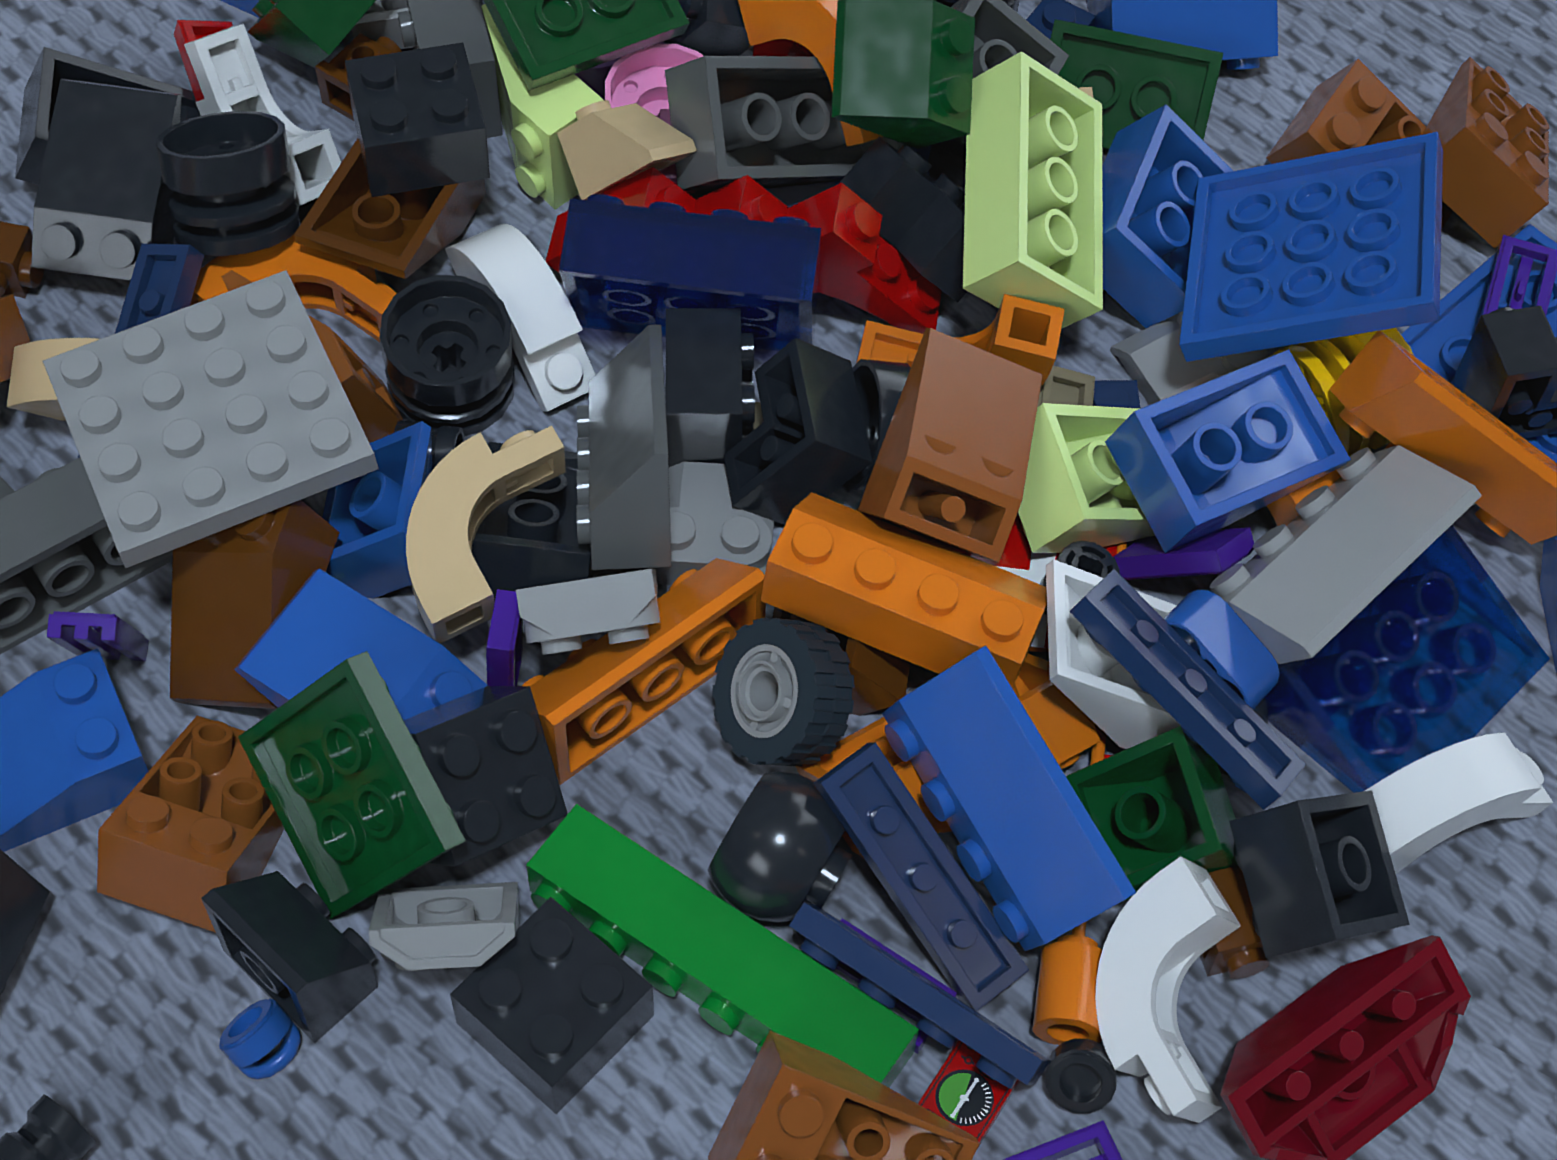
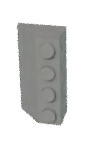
[1210,445,1482,664]

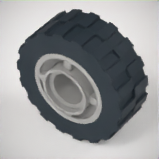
[712,618,855,766]

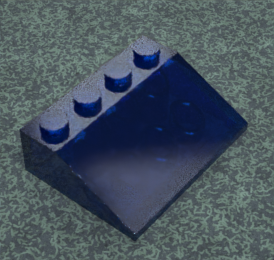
[559,194,821,351]
[1264,525,1550,793]

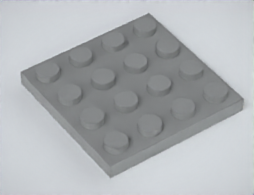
[43,270,379,568]

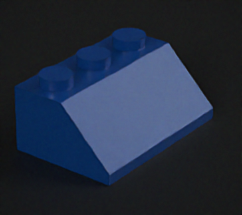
[1087,0,1278,70]

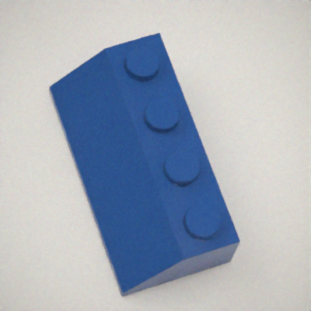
[882,646,1136,951]

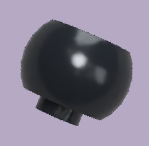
[708,771,852,923]

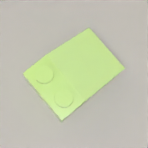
[481,4,603,210]
[1018,403,1155,553]

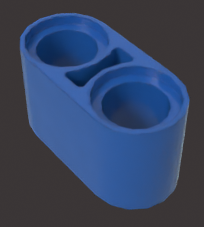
[1164,590,1280,709]

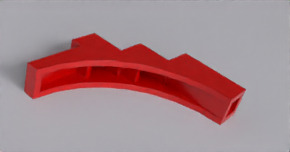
[545,167,942,334]

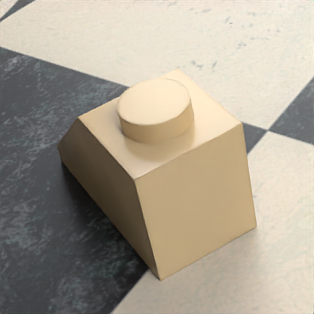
[557,100,697,201]

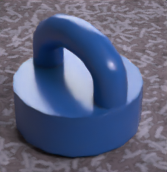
[219,999,301,1079]

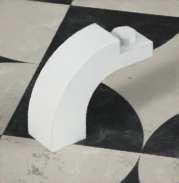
[184,24,341,205]
[445,224,596,411]
[1365,733,1553,874]
[1095,856,1241,1123]

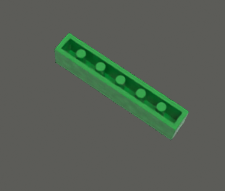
[526,804,919,1088]

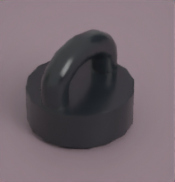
[1046,1038,1117,1113]

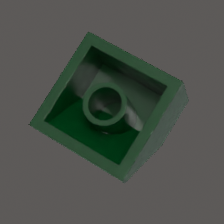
[832,0,975,149]
[1066,726,1238,901]

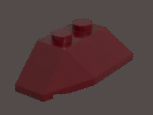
[1220,935,1471,1160]

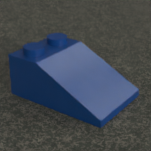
[1105,349,1351,553]
[234,568,488,720]
[0,648,149,852]

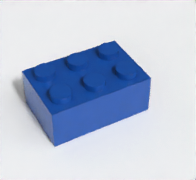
[1102,105,1233,328]

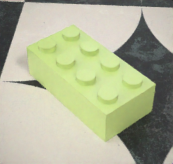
[963,51,1103,329]

